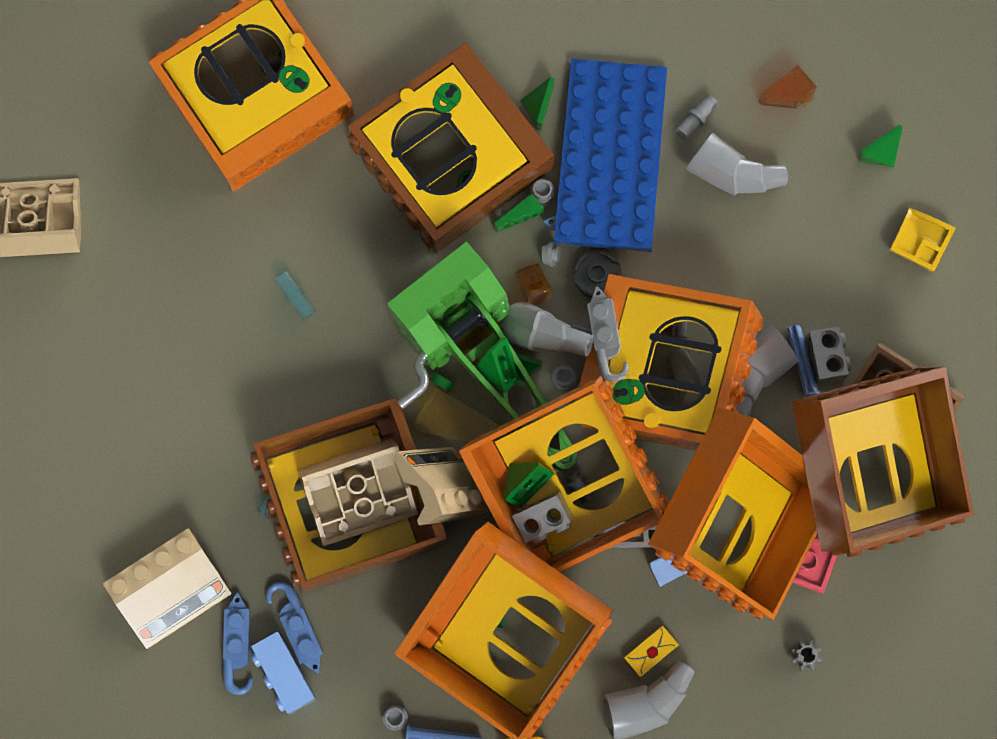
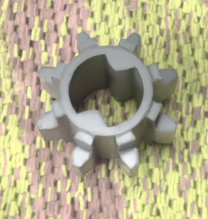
[791,640,822,671]

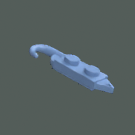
[266,581,324,674]
[223,593,253,695]

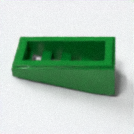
[494,194,544,232]

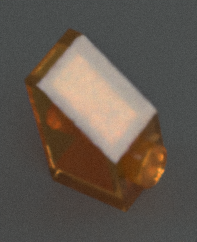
[758,66,817,109]

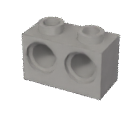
[807,326,851,384]
[512,490,574,543]

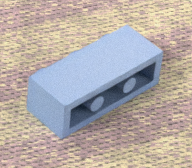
[250,631,316,714]

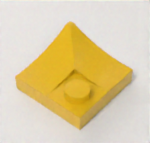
[889,208,956,272]

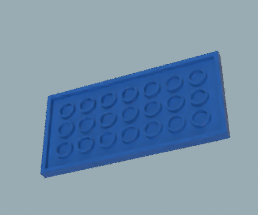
[554,59,667,252]

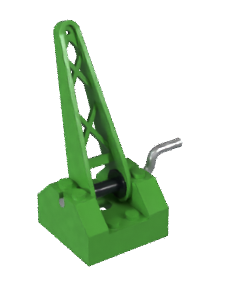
[387,241,577,469]

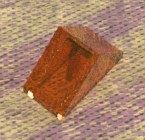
[515,263,552,305]

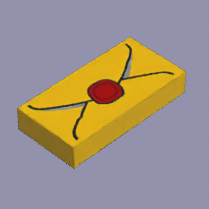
[624,626,679,677]

